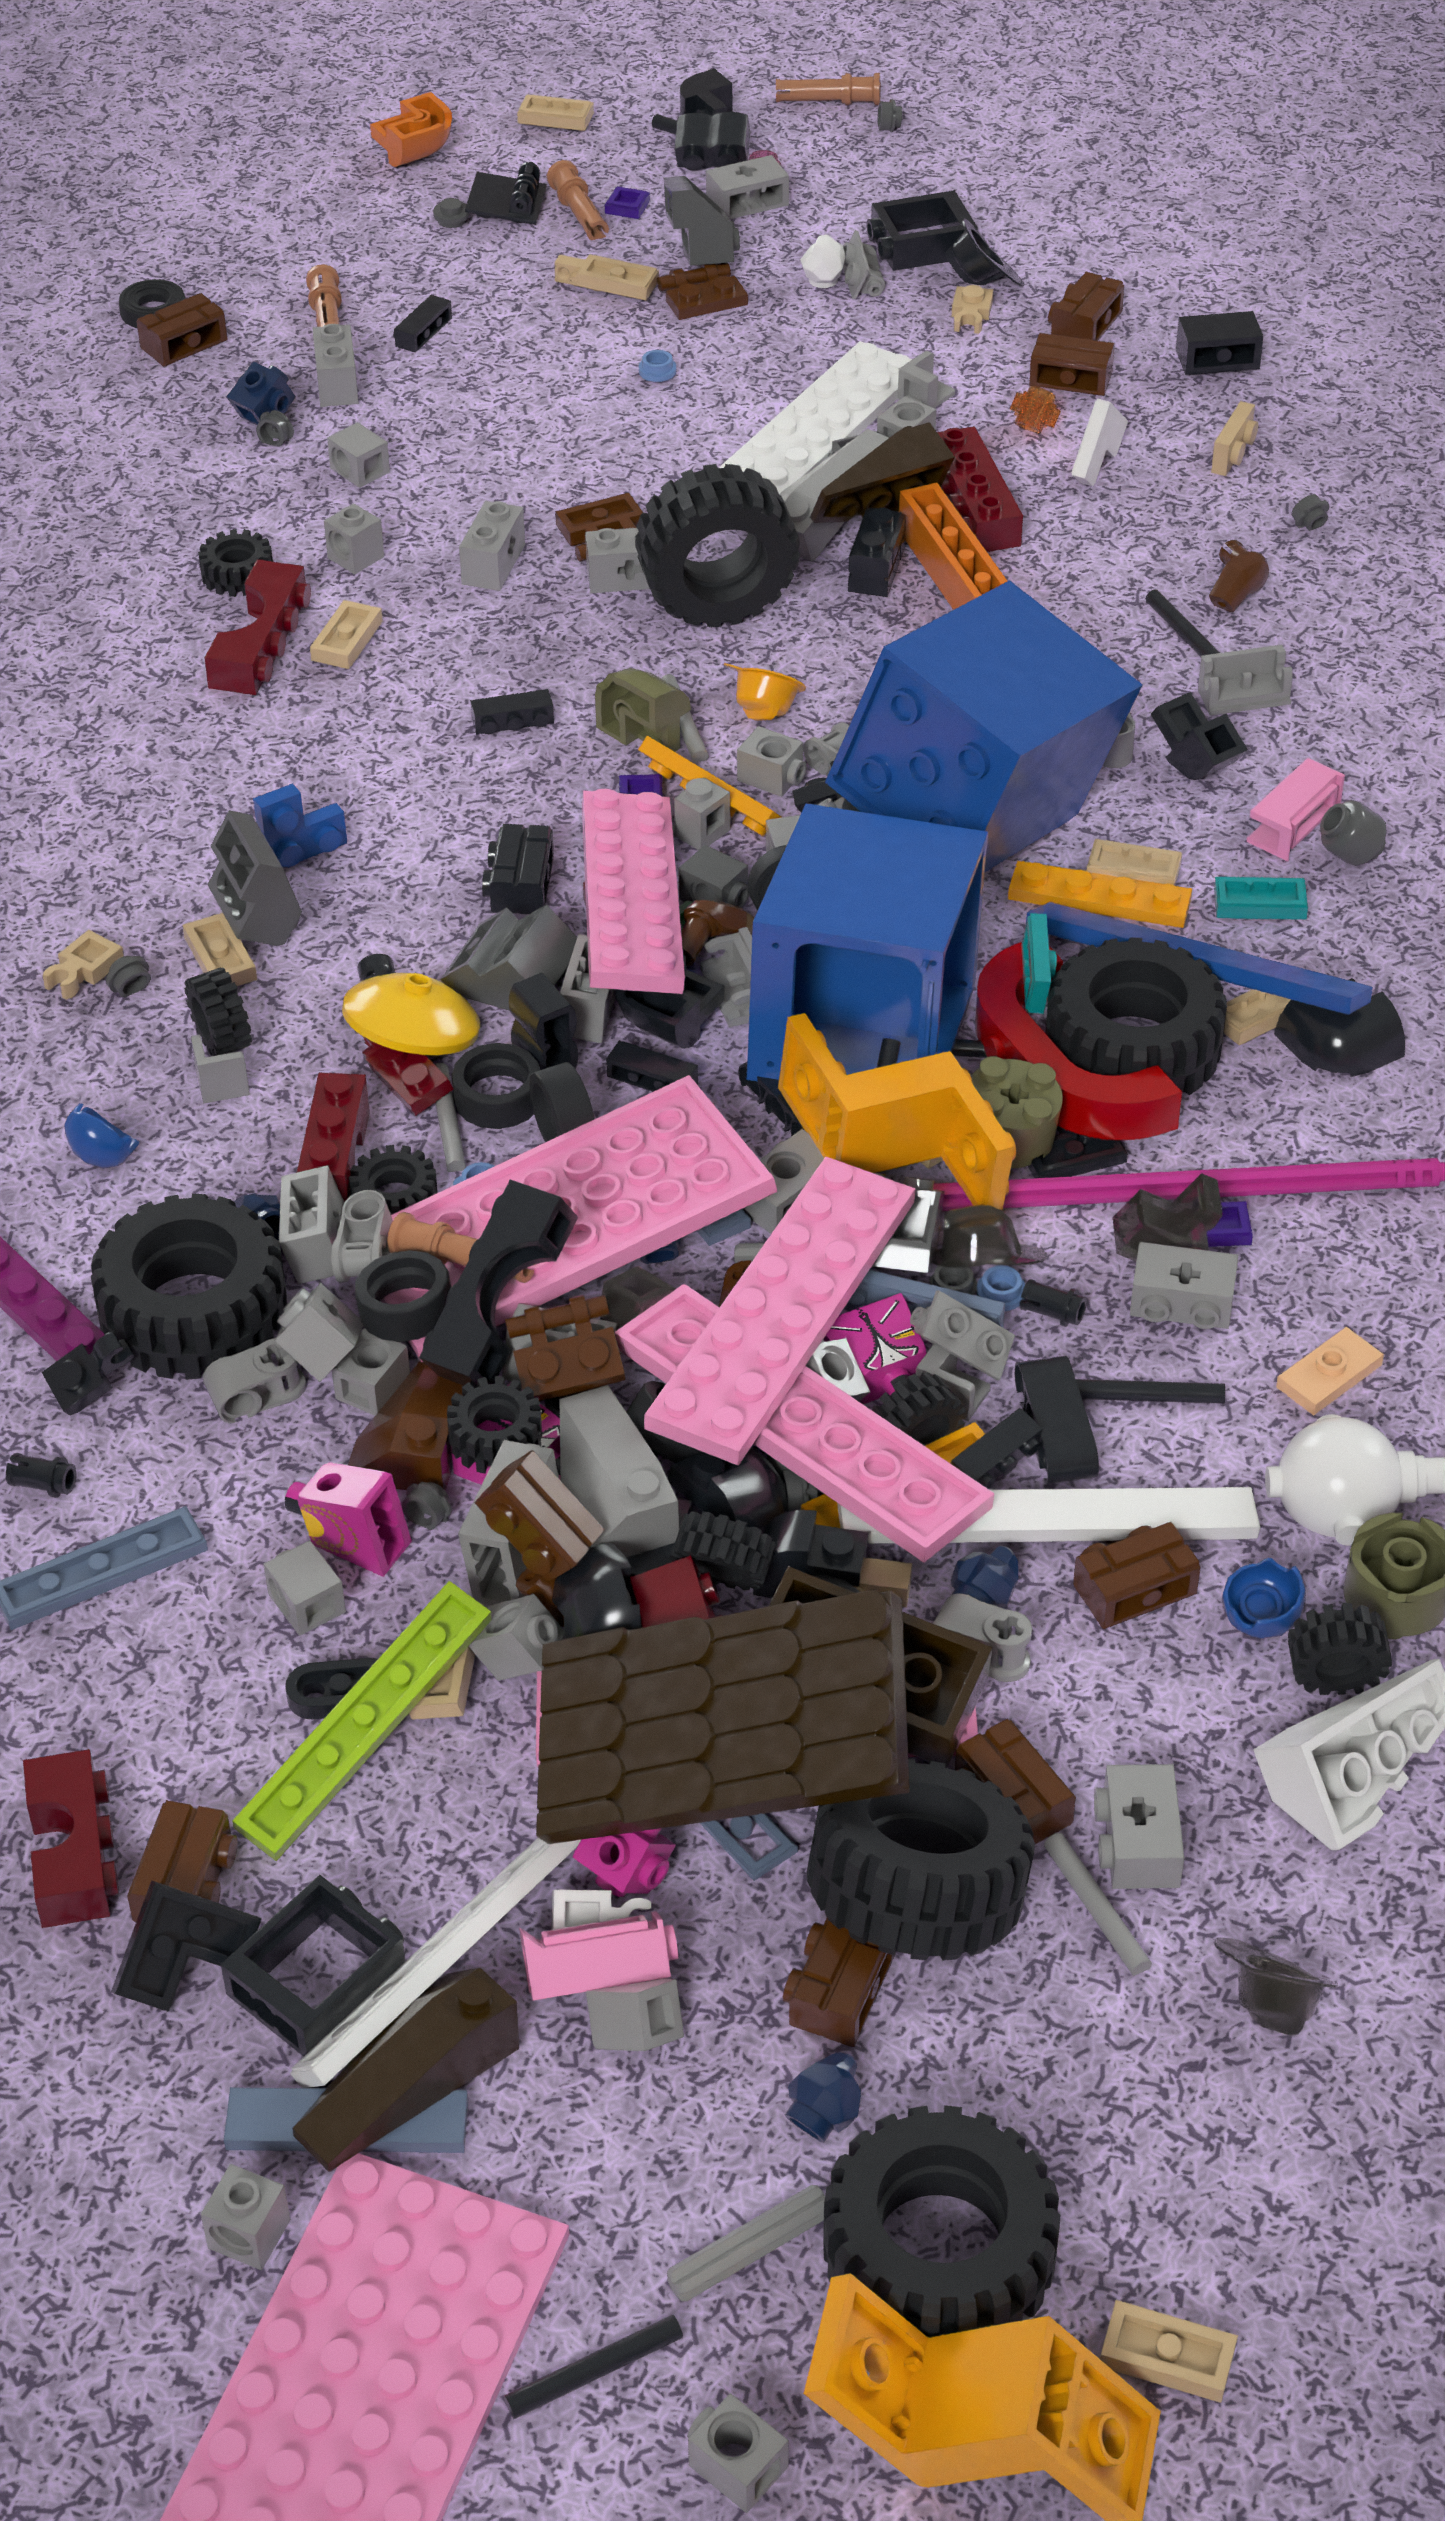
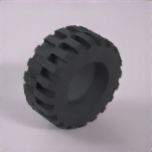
[635,464,800,627]
[1045,937,1227,1095]
[91,1193,287,1380]
[807,1759,1035,1961]
[823,2105,1061,2338]

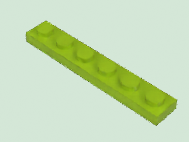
[232,1581,492,1862]

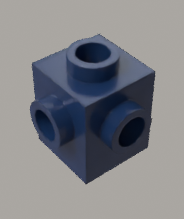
[226,361,296,425]

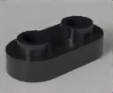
[285,1658,378,1720]

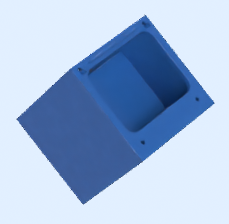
[825,580,1143,872]
[747,803,988,1082]

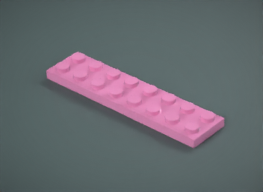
[582,789,685,994]
[644,1157,915,1466]
[614,1284,994,1563]

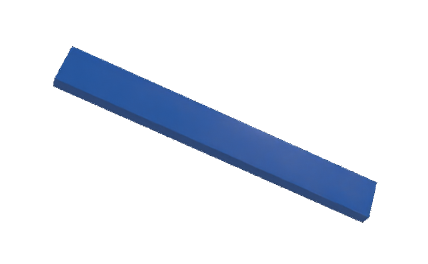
[1026,902,1373,1015]

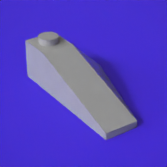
[747,429,889,562]
[560,1385,679,1557]

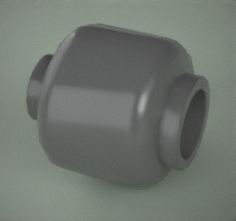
[1320,800,1387,866]

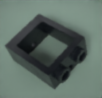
[866,190,978,271]
[221,1875,405,2057]

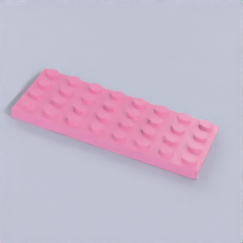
[381,1075,777,1362]
[160,2153,570,2521]

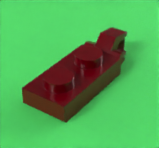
[362,1037,453,1116]

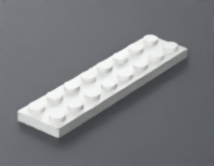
[719,341,912,494]

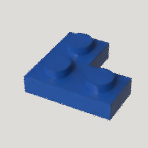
[253,783,347,868]

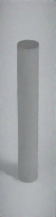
[661,674,709,763]
[434,1063,466,1172]
[1044,1833,1152,1976]

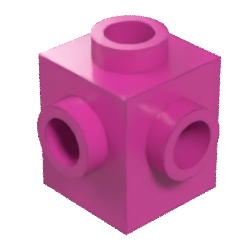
[572,1828,676,1897]

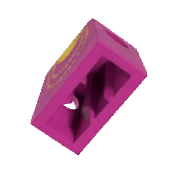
[285,1462,412,1577]

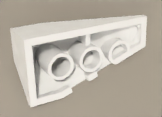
[1253,1659,1445,1850]

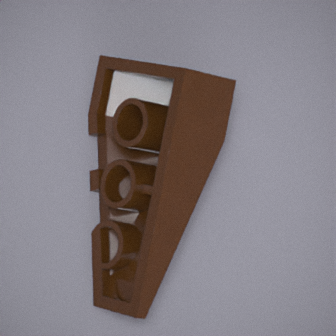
[348,1361,463,1491]

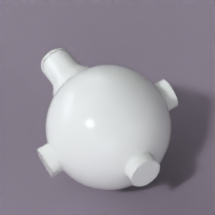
[1265,1414,1445,1546]

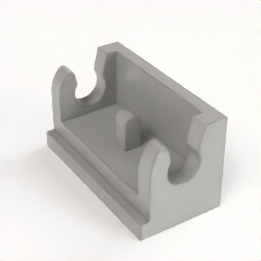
[1198,645,1292,716]
[700,927,752,1028]

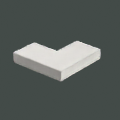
[1071,399,1128,486]

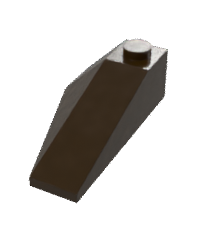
[810,422,955,523]
[292,1968,519,2172]

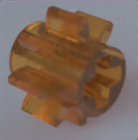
[1010,386,1061,434]

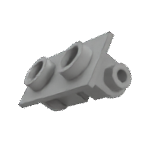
[843,230,885,299]
[910,1290,1015,1380]

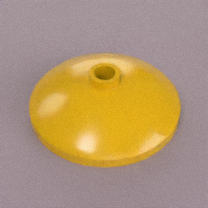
[342,973,480,1055]

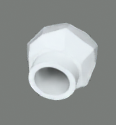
[800,235,846,288]

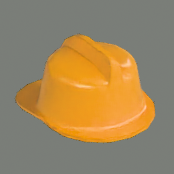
[724,663,806,721]

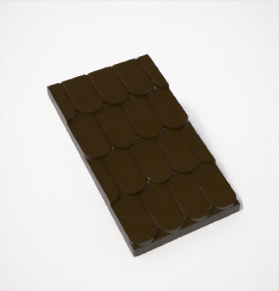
[536,1590,910,1844]

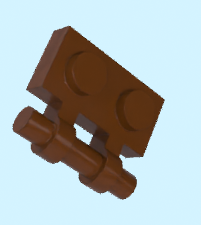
[657,263,748,320]
[555,493,643,562]
[505,1295,626,1401]

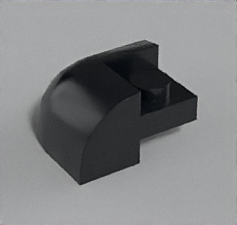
[615,955,725,1049]
[1274,978,1405,1077]
[668,1447,788,1534]
[552,1543,641,1639]

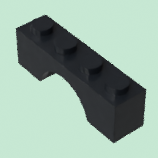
[419,1179,578,1389]

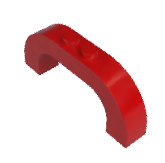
[975,942,1182,1140]

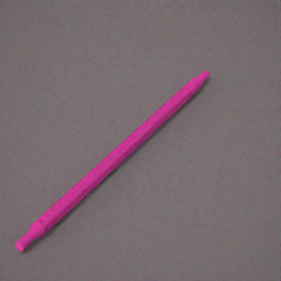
[933,1158,1445,1212]

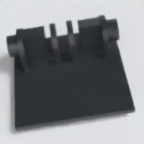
[465,162,547,225]

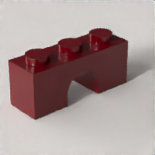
[296,1072,370,1202]
[23,1749,119,1928]

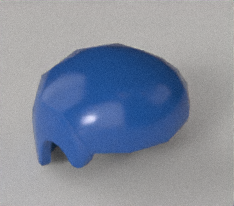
[64,1103,139,1169]
[1222,1558,1306,1639]

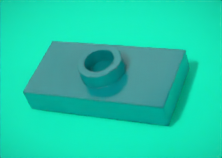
[1214,877,1308,920]
[1021,913,1057,1014]

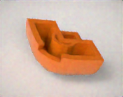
[370,92,452,167]

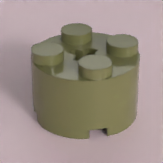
[971,1056,1063,1168]
[1343,1513,1445,1640]

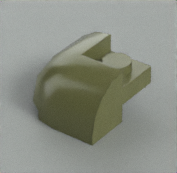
[595,668,692,752]

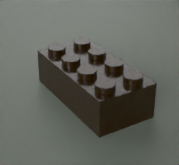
[769,1566,993,1768]

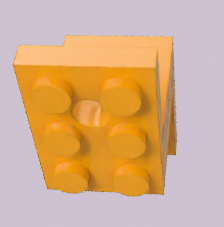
[778,1013,1016,1221]
[803,2273,1161,2521]

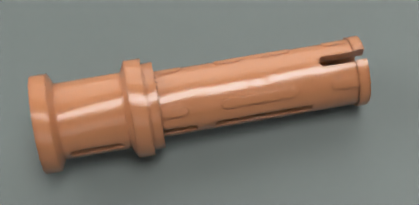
[776,73,881,105]
[547,160,609,240]
[306,264,342,327]
[387,1212,536,1283]

